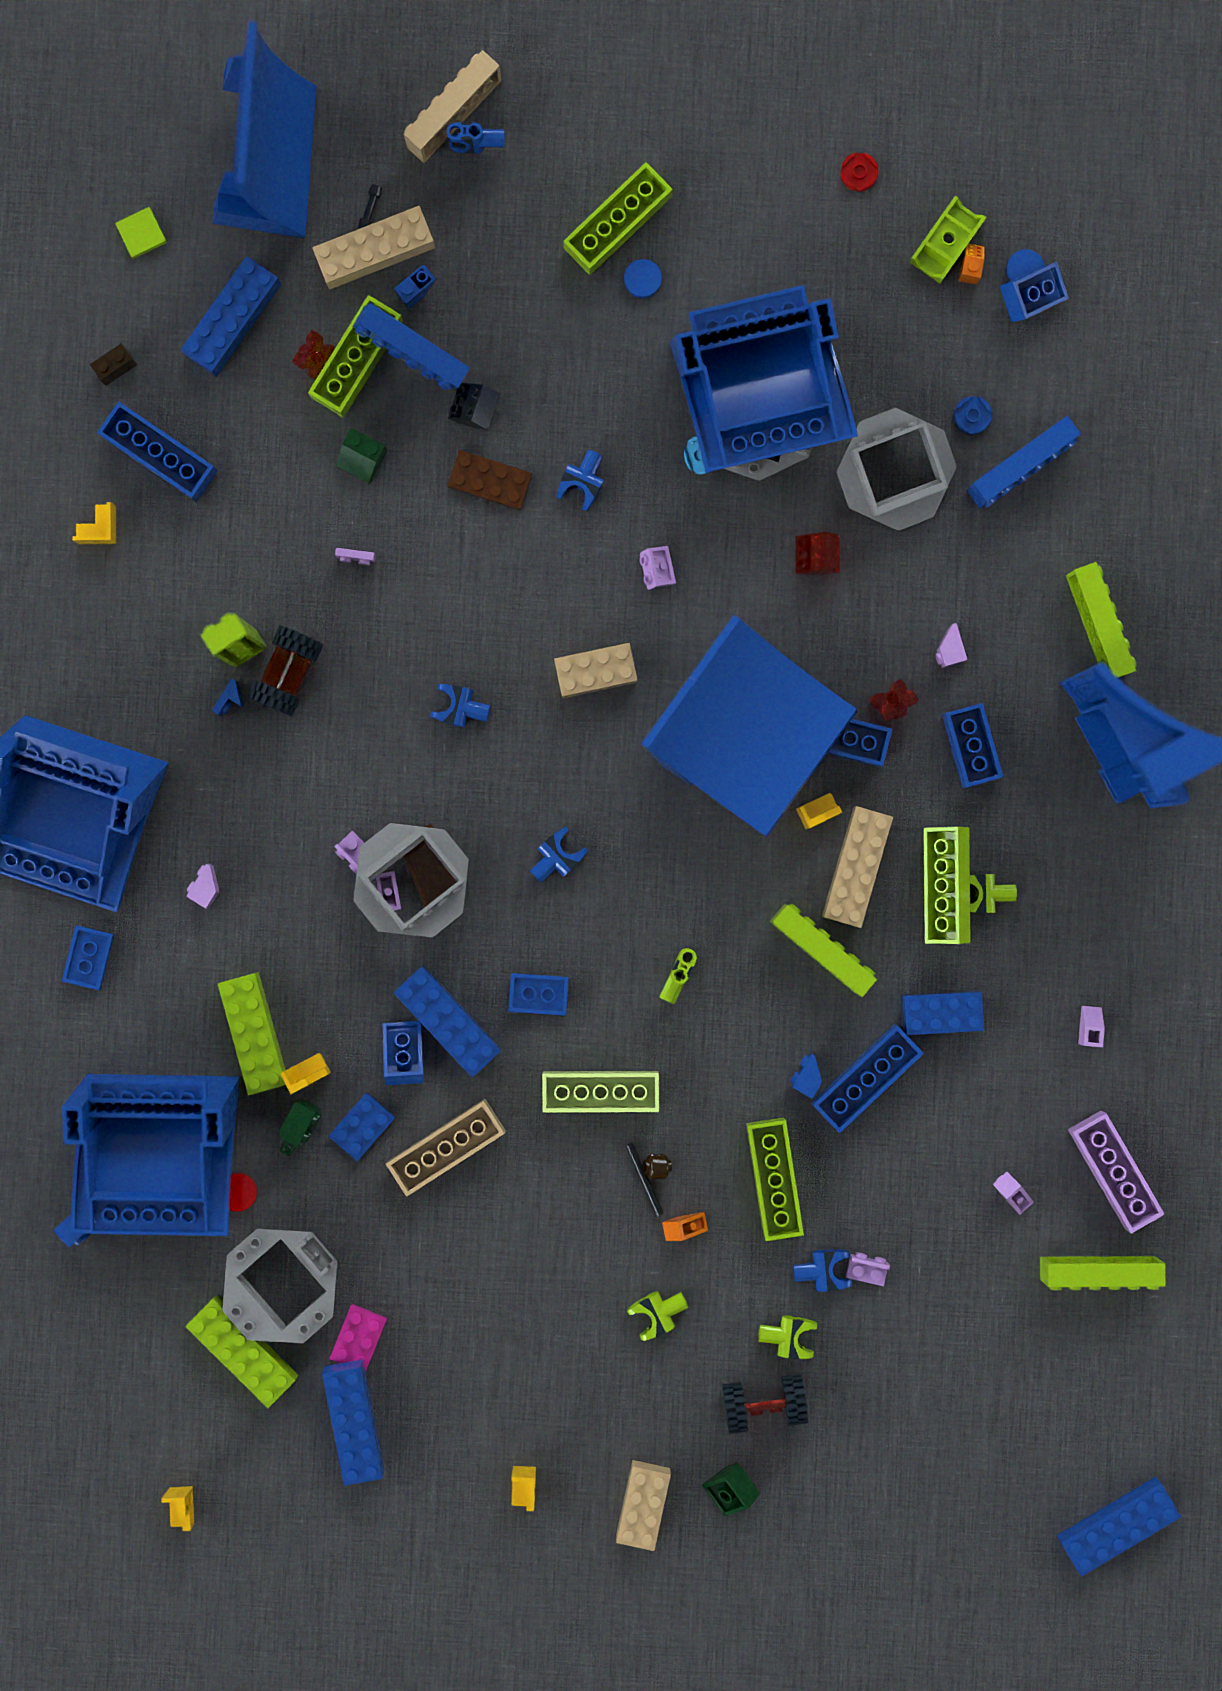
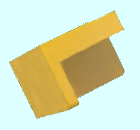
[72,502,116,544]
[796,793,842,829]
[280,1053,331,1094]
[511,1466,536,1511]
[162,1486,194,1531]

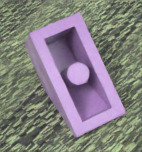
[935,623,967,668]
[375,871,401,911]
[993,1172,1034,1215]

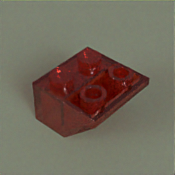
[795,532,840,575]

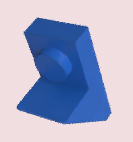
[212,678,244,716]

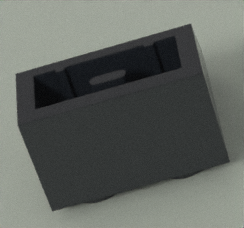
[448,383,500,430]

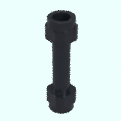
[358,184,382,229]

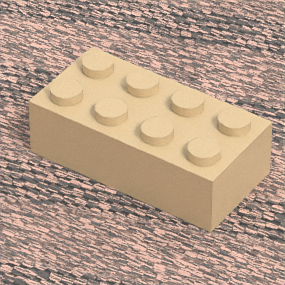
[554,643,637,698]
[616,1460,671,1551]

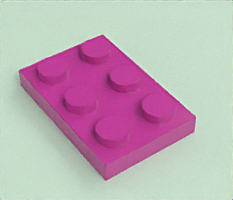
[329,1304,387,1372]

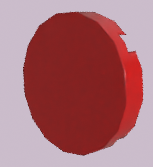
[840,152,878,192]
[230,1173,258,1212]

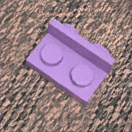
[640,546,676,590]
[334,831,364,874]
[845,1252,890,1286]

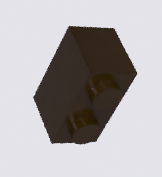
[90,343,137,386]

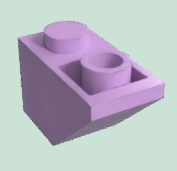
[186,864,220,909]
[1078,1006,1105,1047]

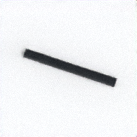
[625,1142,663,1216]

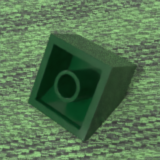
[336,428,388,484]
[702,1462,761,1516]

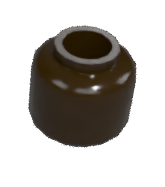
[643,1154,672,1180]

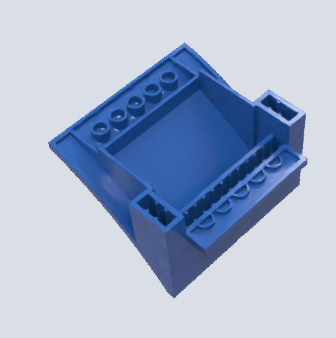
[212,21,317,238]
[670,285,858,473]
[642,615,857,837]
[1059,662,1222,809]
[0,715,169,912]
[62,1074,240,1236]

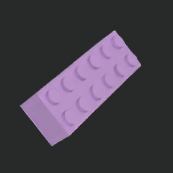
[1068,1111,1164,1234]

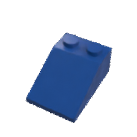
[1000,262,1069,322]
[383,1021,424,1085]

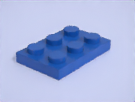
[62,925,115,990]
[508,973,569,1016]
[328,1092,396,1161]

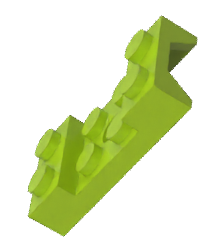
[909,196,987,284]

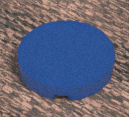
[1006,249,1044,281]
[624,259,662,298]
[953,396,992,435]

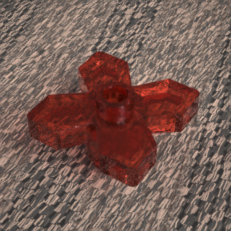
[292,330,335,381]
[868,679,919,721]

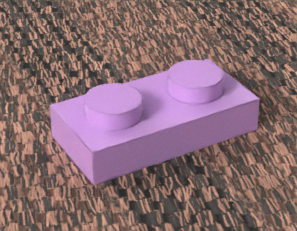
[335,548,376,565]

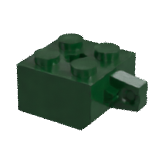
[279,1098,321,1156]

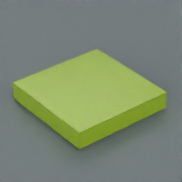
[115,207,167,259]

